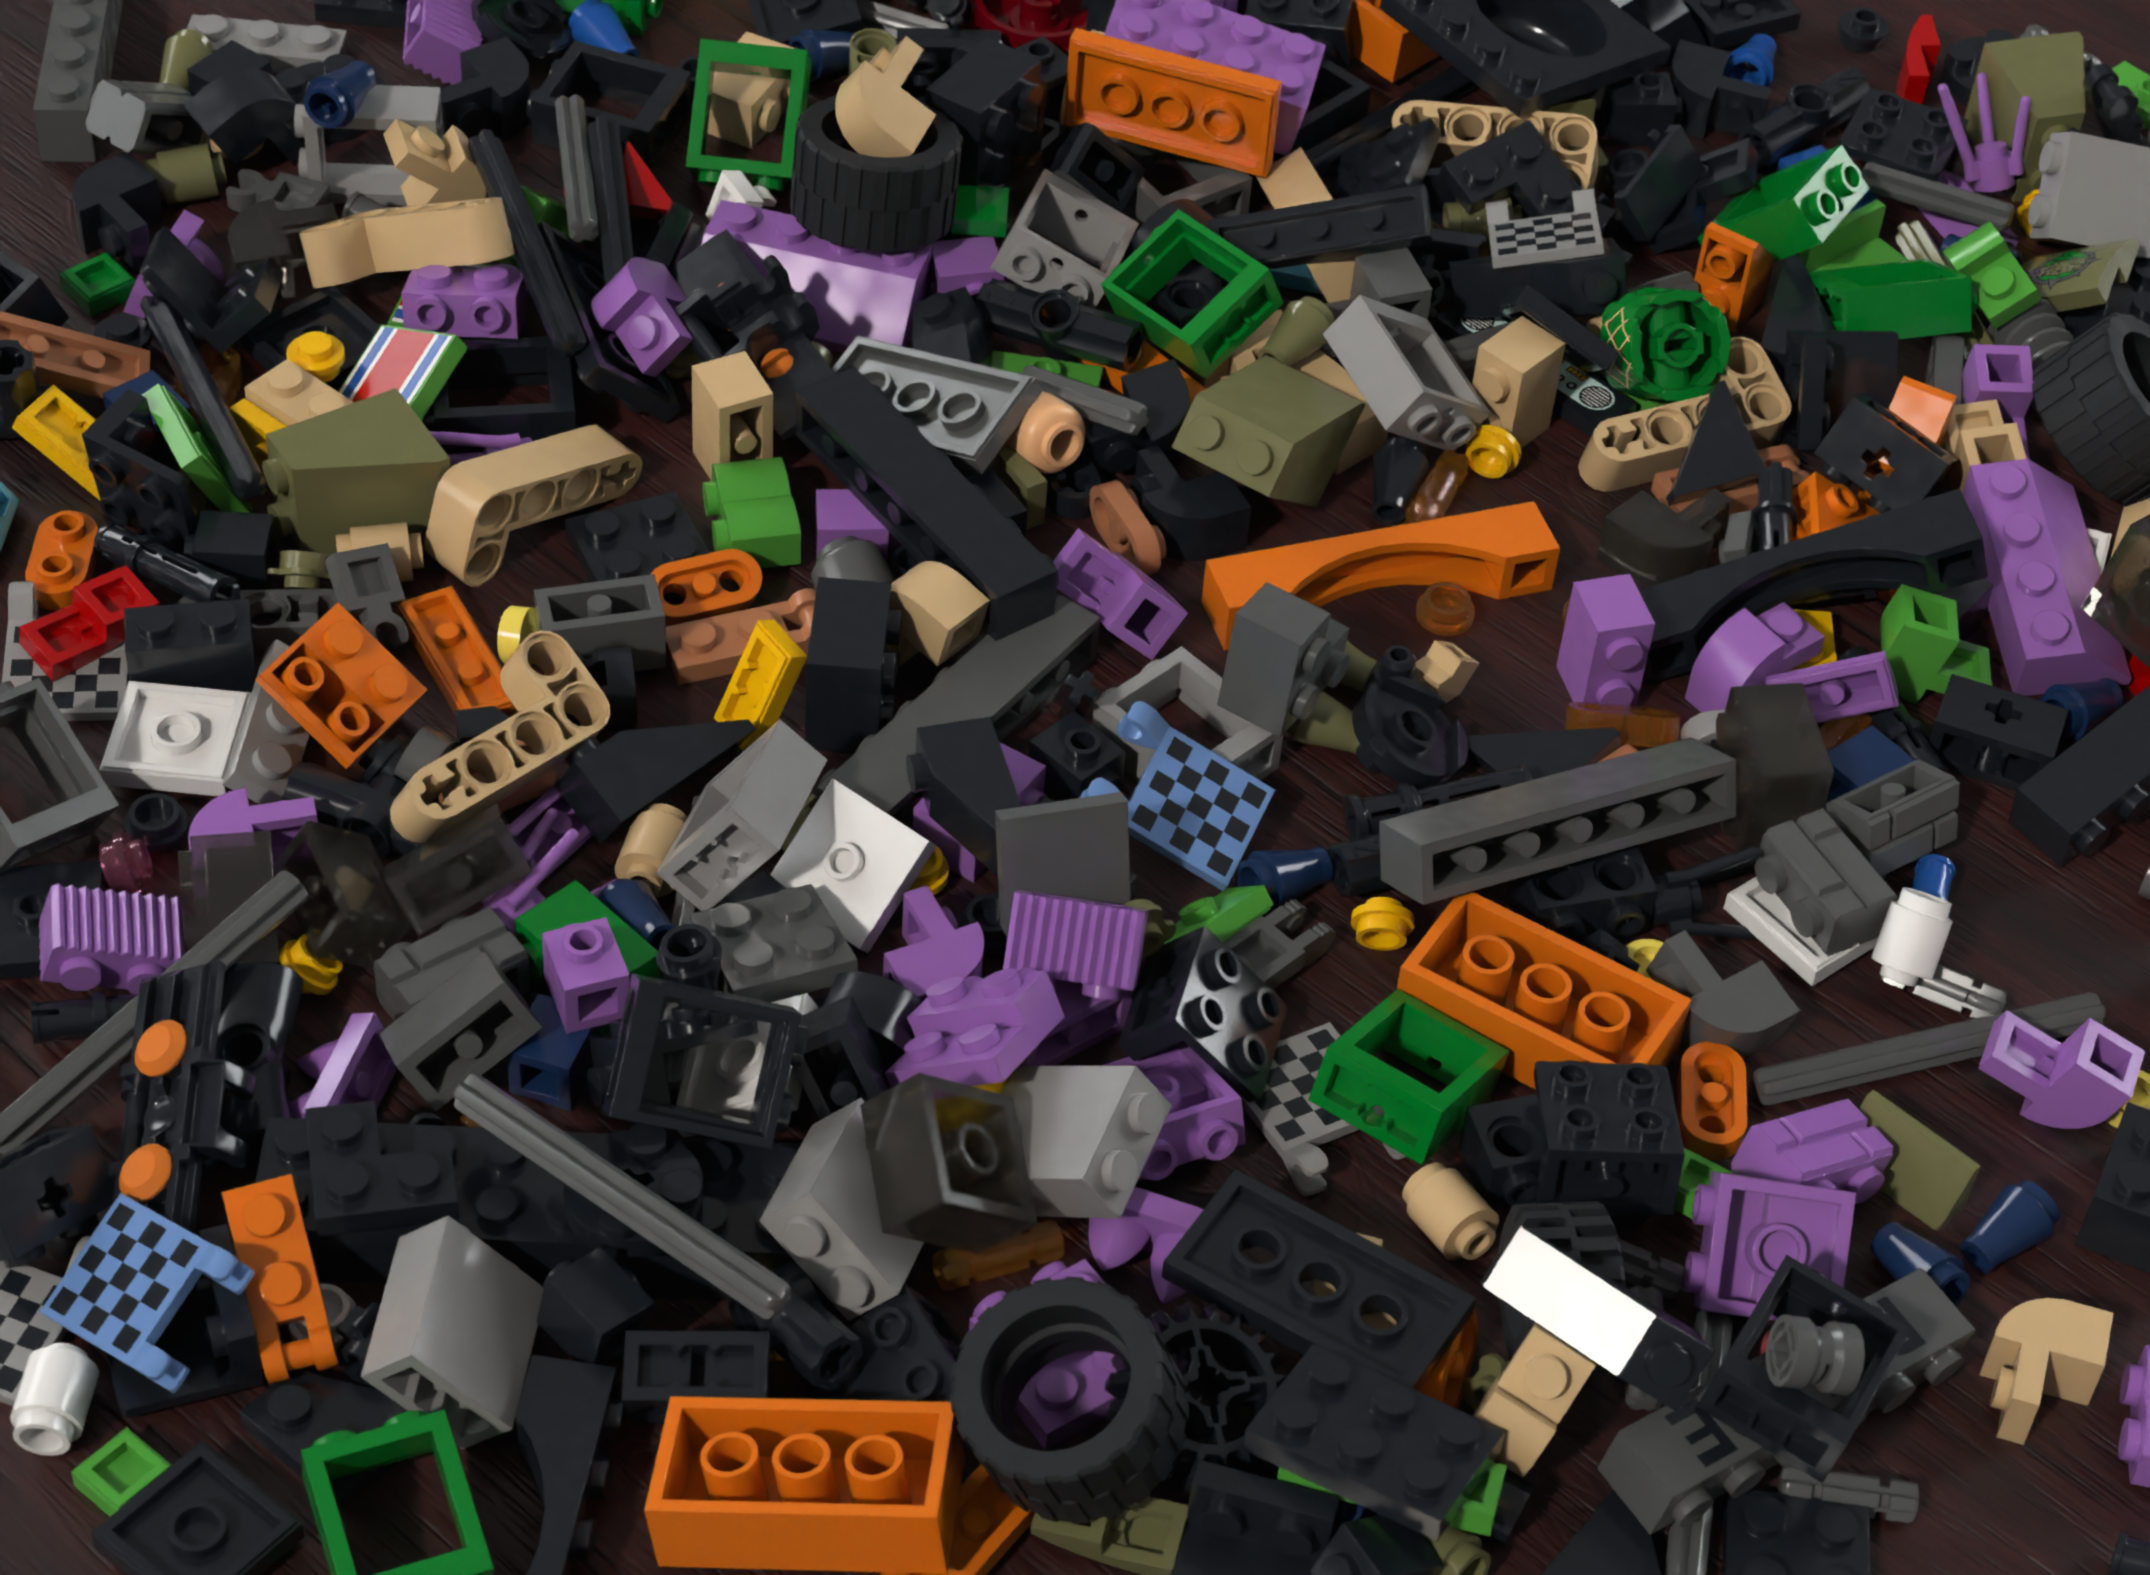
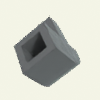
[1646,930,1800,1059]

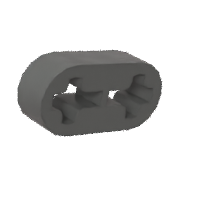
[394,726,461,783]

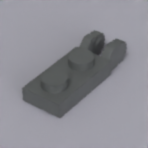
[1223,899,1336,990]

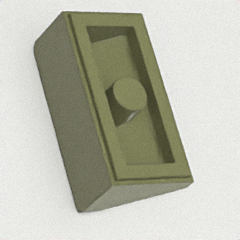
[1859,1090,1981,1231]

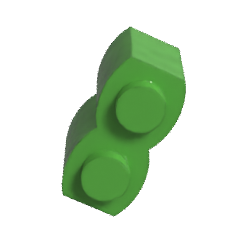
[702,457,801,568]

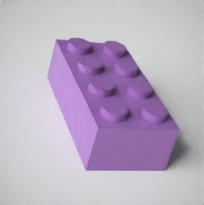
[1104,0,1326,156]

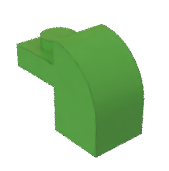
[1942,221,2042,330]
[1880,584,1992,705]

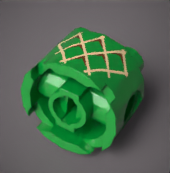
[1600,287,1731,401]

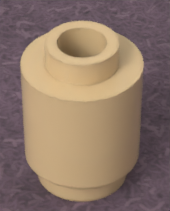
[335,522,424,582]
[615,803,688,897]
[1402,1162,1499,1261]

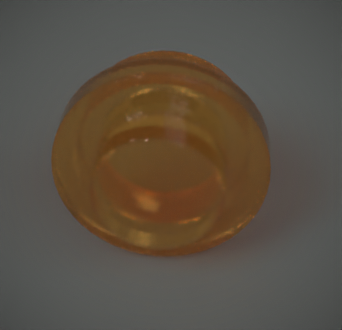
[1415,582,1475,636]

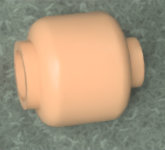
[1005,391,1086,475]

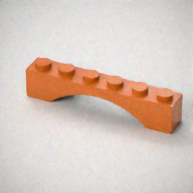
[1201,501,1560,651]

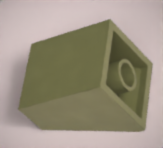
[1964,31,2085,202]
[1171,355,1366,508]
[262,388,451,555]

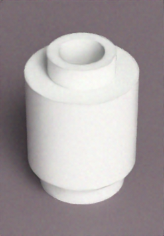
[1871,887,1953,987]
[10,1343,99,1456]

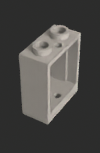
[294,82,444,206]
[990,169,1139,309]
[1323,295,1491,452]
[1092,646,1283,783]
[656,719,827,911]

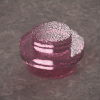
[99,830,153,894]

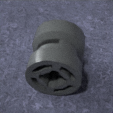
[1766,1315,1865,1396]

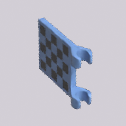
[1080,701,1275,891]
[40,1193,255,1393]

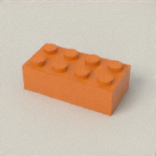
[1396,891,1692,1090]
[644,1396,965,1574]

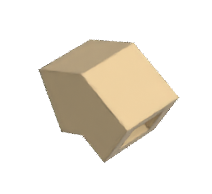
[1415,640,1480,705]

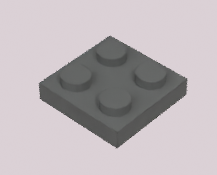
[690,884,858,1002]

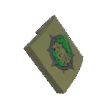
[2021,238,2139,312]

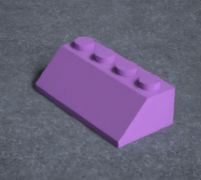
[701,200,932,353]
[1962,459,2132,696]

